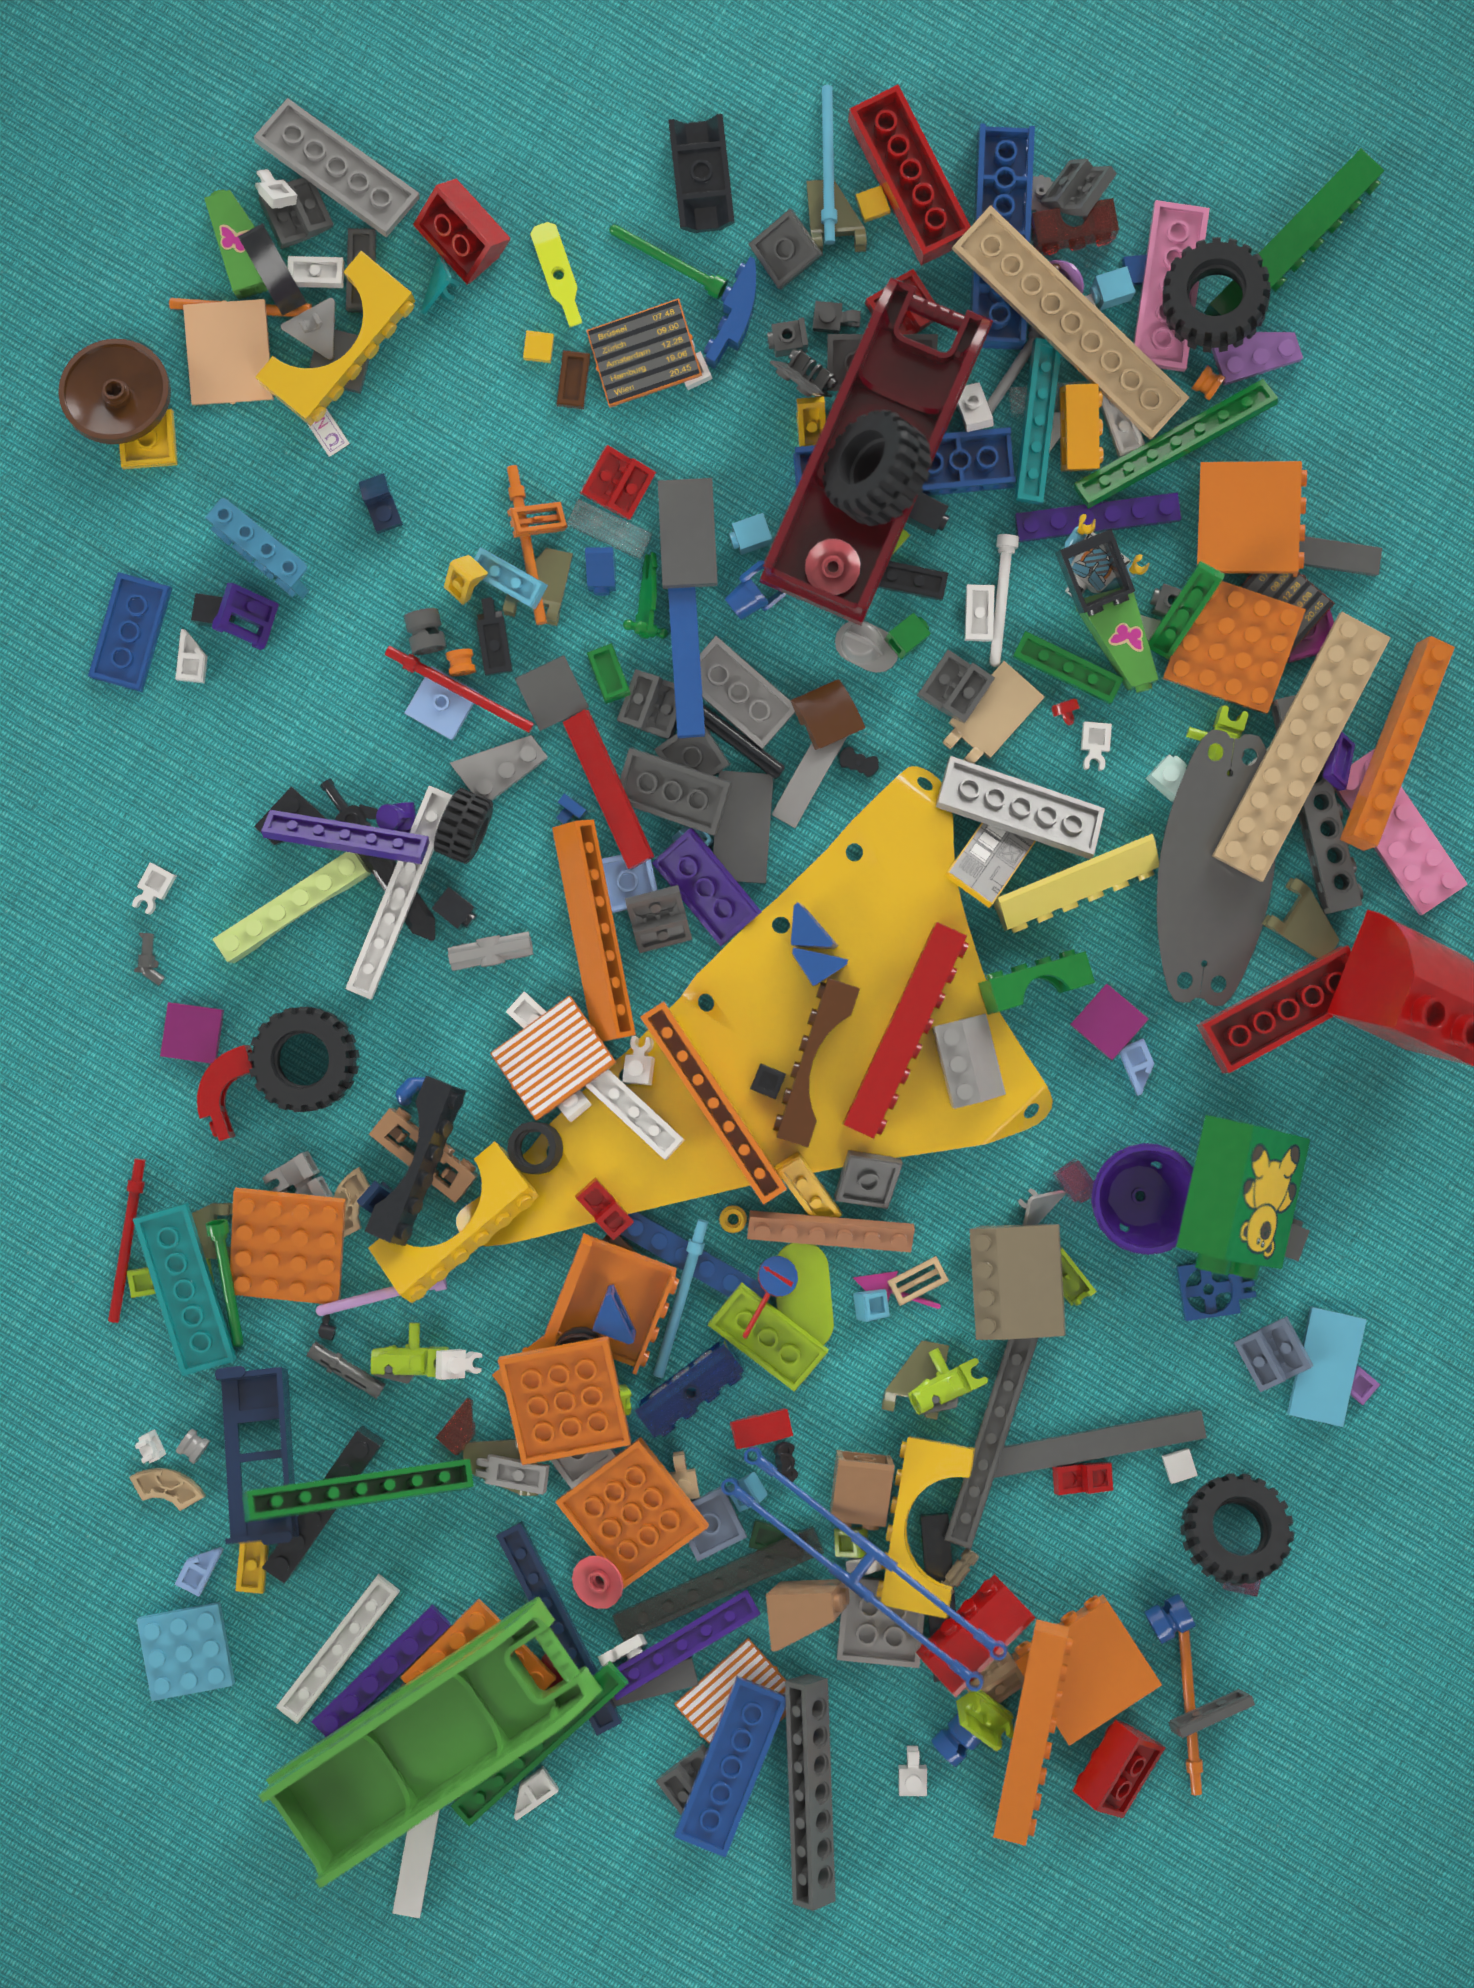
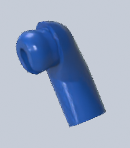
[395,1077,425,1106]

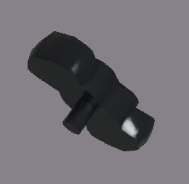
[839,746,879,778]
[773,1441,798,1482]

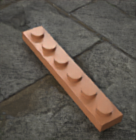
[747,1210,915,1252]

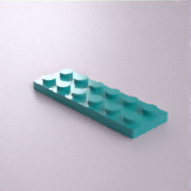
[133,1202,237,1376]

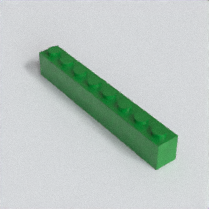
[1204,148,1385,316]
[242,1459,474,1523]

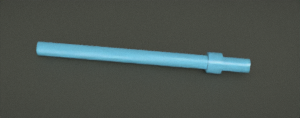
[821,85,838,245]
[653,1219,708,1378]

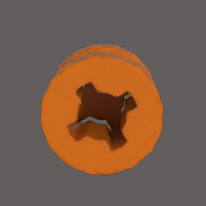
[1191,365,1225,401]
[446,649,476,676]

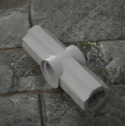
[448,932,534,971]

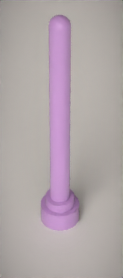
[316,1278,447,1316]

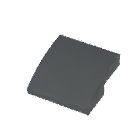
[1040,159,1117,216]
[258,178,334,249]
[917,649,995,723]
[515,655,589,731]
[617,669,677,739]
[625,885,692,953]
[656,1744,707,1814]

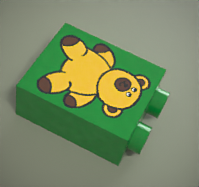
[1176,1115,1310,1280]

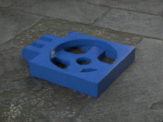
[1176,1263,1257,1321]

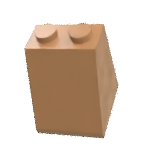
[830,1450,894,1530]
[766,1579,850,1651]

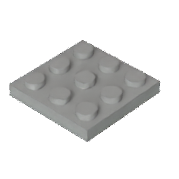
[837,1577,925,1668]

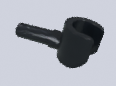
[318,1314,337,1341]

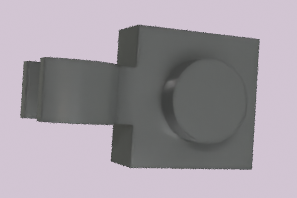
[813,301,861,334]

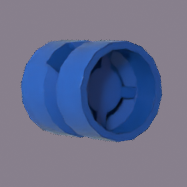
[1144,1593,1196,1644]
[931,1713,982,1767]

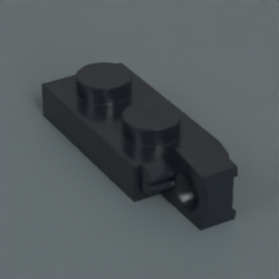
[476,597,513,676]

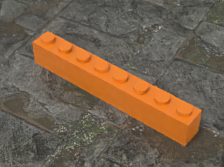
[1340,636,1455,851]
[552,819,636,1042]
[640,1002,787,1205]
[993,1619,1073,1846]

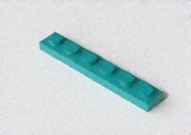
[1014,337,1061,505]

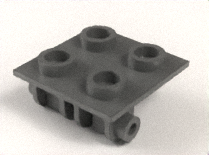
[770,349,837,397]

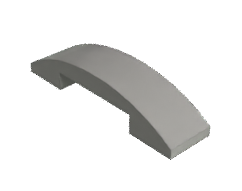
[772,737,847,828]

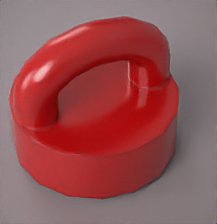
[1051,698,1080,726]

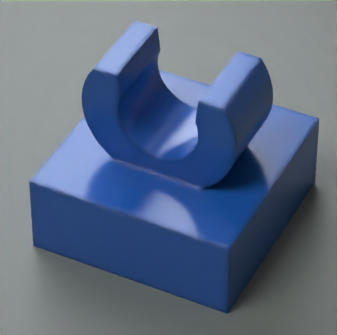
[556,793,588,824]

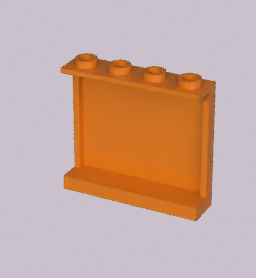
[1197,461,1307,577]
[543,1233,679,1375]
[1011,1595,1162,1746]

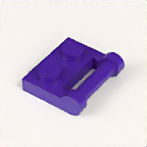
[212,583,279,650]

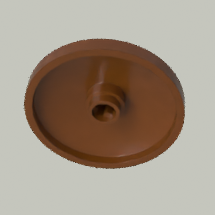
[58,339,171,444]

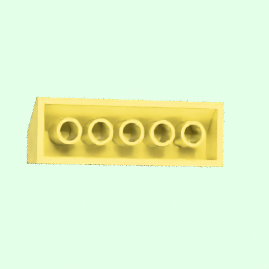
[993,834,1159,933]

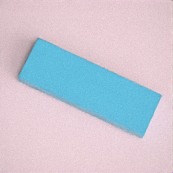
[474,547,548,609]

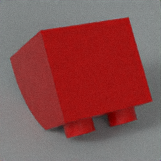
[1327,910,1474,1067]

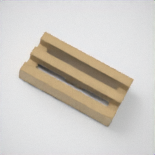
[887,1256,949,1306]

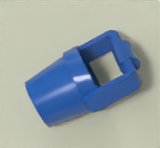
[725,560,786,620]

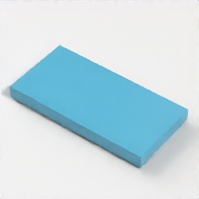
[1287,1306,1367,1427]

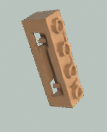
[369,1107,479,1203]

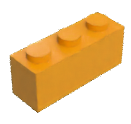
[1059,384,1103,471]

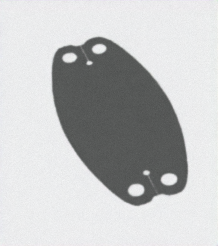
[1157,730,1275,1006]

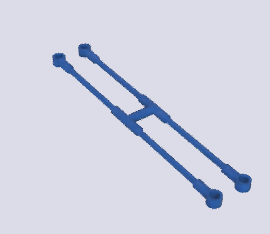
[721,1447,1007,1691]

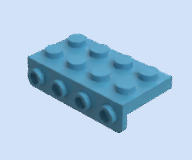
[205,498,309,599]

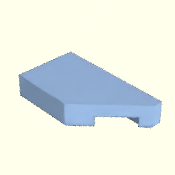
[1119,1038,1154,1096]
[174,1547,224,1597]

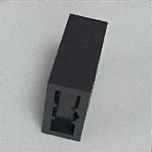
[1055,529,1135,616]

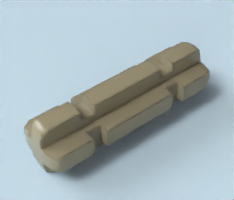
[940,1548,979,1594]

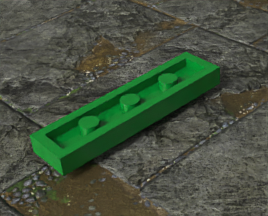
[1148,561,1225,660]
[1012,631,1124,704]

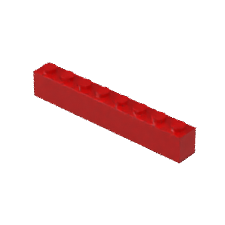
[842,922,969,1139]

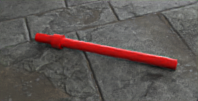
[385,645,534,733]
[108,1158,146,1323]

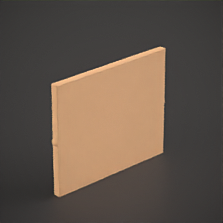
[183,299,274,405]

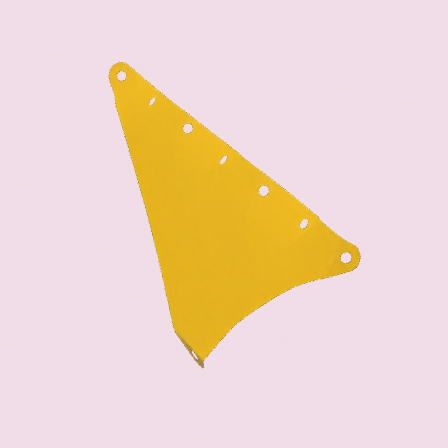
[456,766,1053,1246]

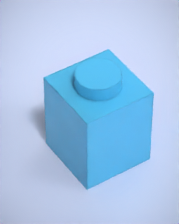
[1090,266,1135,311]
[729,513,772,555]

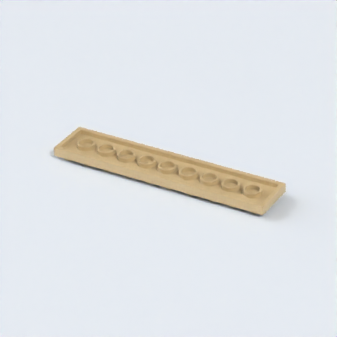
[952,205,1189,439]
[1212,612,1390,882]

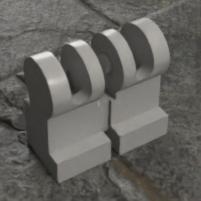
[262,1151,334,1197]

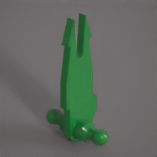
[623,552,668,639]

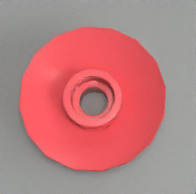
[805,539,860,595]
[572,1556,623,1609]

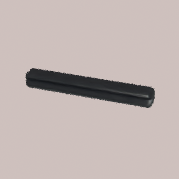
[703,705,785,779]

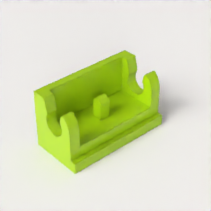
[1061,1247,1097,1306]
[956,1689,1014,1751]

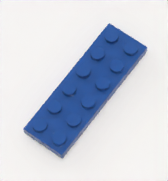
[674,1676,786,1858]

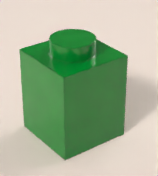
[884,612,931,660]

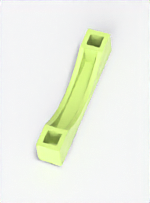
[213,852,371,963]

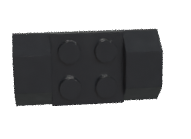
[668,114,735,233]

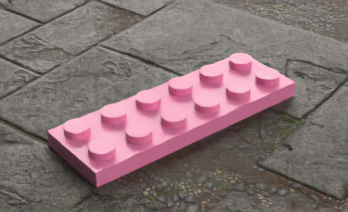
[1134,200,1210,372]
[1336,749,1468,915]

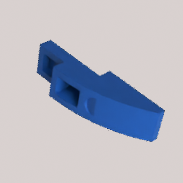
[703,256,756,369]

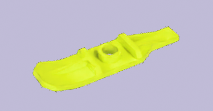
[530,222,582,328]

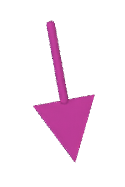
[853,1271,941,1309]

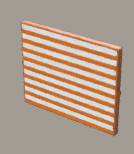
[490,995,617,1121]
[674,1637,786,1744]

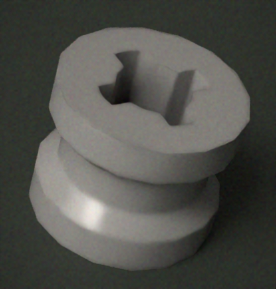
[176,1429,210,1464]

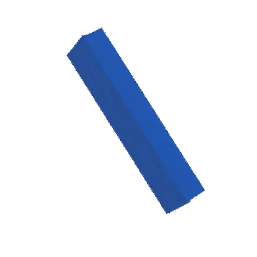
[970,123,1035,350]
[793,427,1016,496]

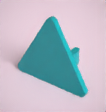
[420,256,459,314]

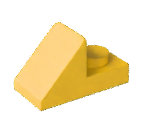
[796,396,826,447]
[444,555,488,605]

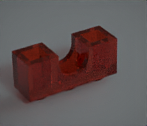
[1031,198,1119,255]

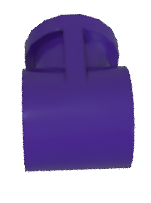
[376,802,416,833]

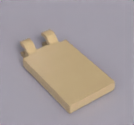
[942,661,1045,764]

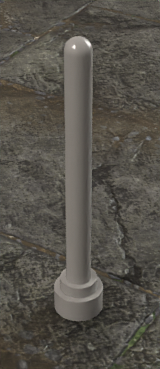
[974,326,1045,431]

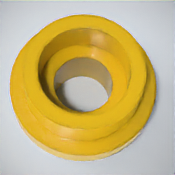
[719,1205,747,1233]

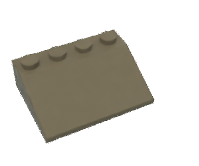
[970,1224,1066,1340]

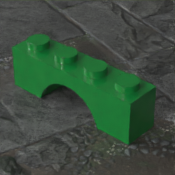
[978,949,1095,1015]

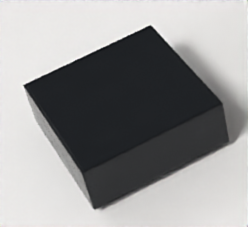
[750,1063,786,1099]

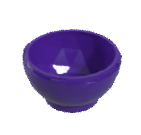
[1091,1143,1194,1255]

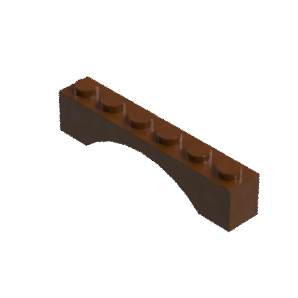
[773,978,860,1147]

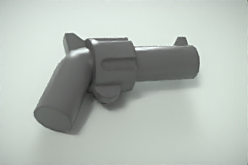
[134,933,165,986]

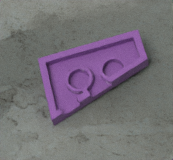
[1211,332,1303,386]

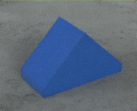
[791,902,839,949]
[792,947,848,986]
[592,1284,636,1344]

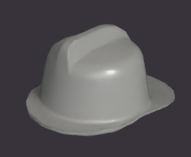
[835,621,898,673]

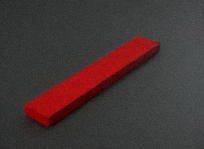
[563,709,654,869]

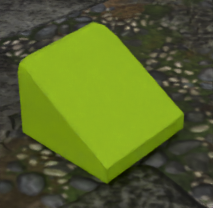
[834,1527,868,1558]

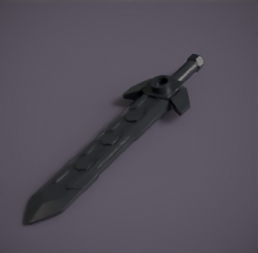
[320,778,435,941]

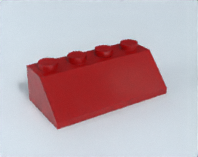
[916,1574,1036,1697]

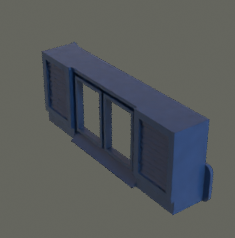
[215,1366,299,1545]

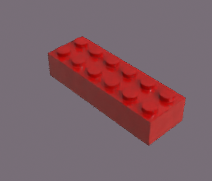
[848,84,971,266]
[1196,945,1351,1073]

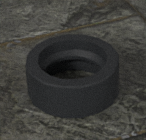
[507,1122,563,1174]

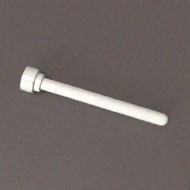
[990,534,1019,667]

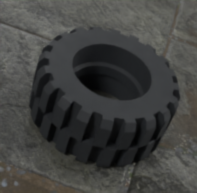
[1163,237,1271,353]
[822,410,931,526]
[248,1007,359,1112]
[1181,1473,1294,1586]

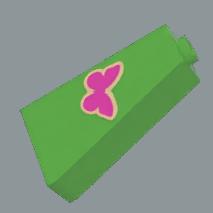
[204,190,268,300]
[1075,588,1159,693]

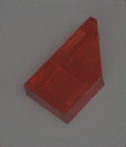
[435,1398,475,1456]

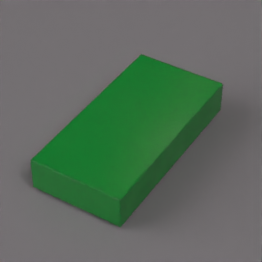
[587,643,631,704]

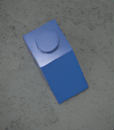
[585,547,616,596]

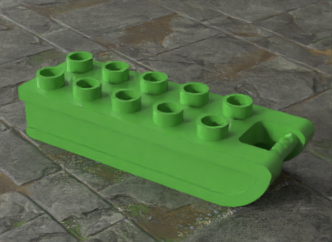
[258,1597,602,1888]

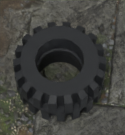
[434,788,493,864]

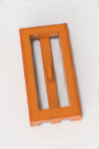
[507,502,567,538]

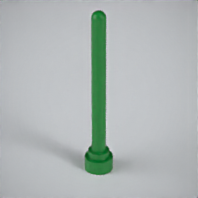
[609,224,728,300]
[205,1219,243,1347]

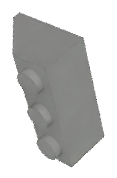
[932,1014,1006,1109]

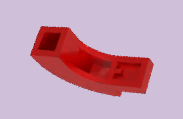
[197,1045,253,1141]

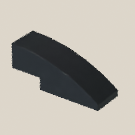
[238,223,306,316]

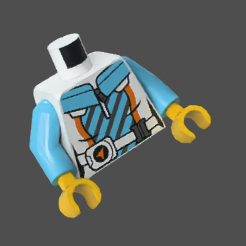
[1064,514,1150,596]

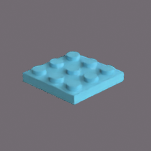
[137,1602,235,1701]

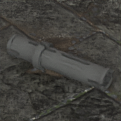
[306,1341,386,1399]

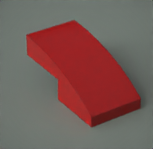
[575,1177,634,1240]
[730,1408,793,1449]
[1052,1462,1113,1495]

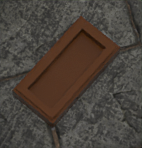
[557,350,591,410]

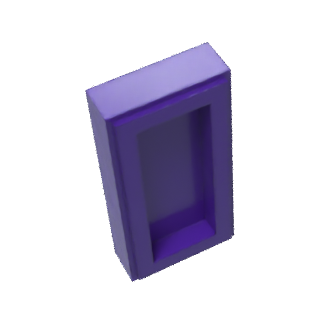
[1323,732,1355,791]

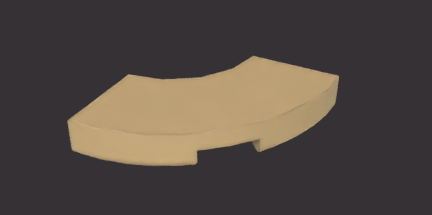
[334,1167,370,1237]
[129,1468,206,1511]

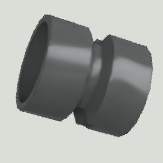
[403,608,447,655]

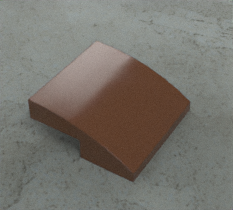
[790,679,866,750]

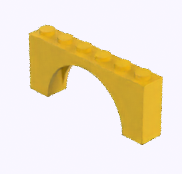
[255,251,415,426]
[368,1141,539,1303]
[877,1436,975,1618]

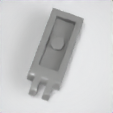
[475,1454,550,1495]

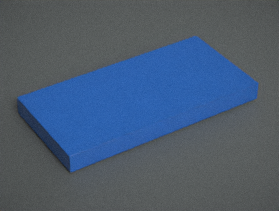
[88,572,172,693]

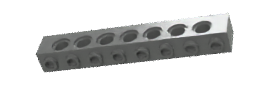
[1270,695,1363,914]
[785,1674,836,1911]

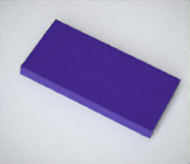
[651,828,762,946]

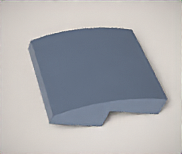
[1234,1316,1314,1392]

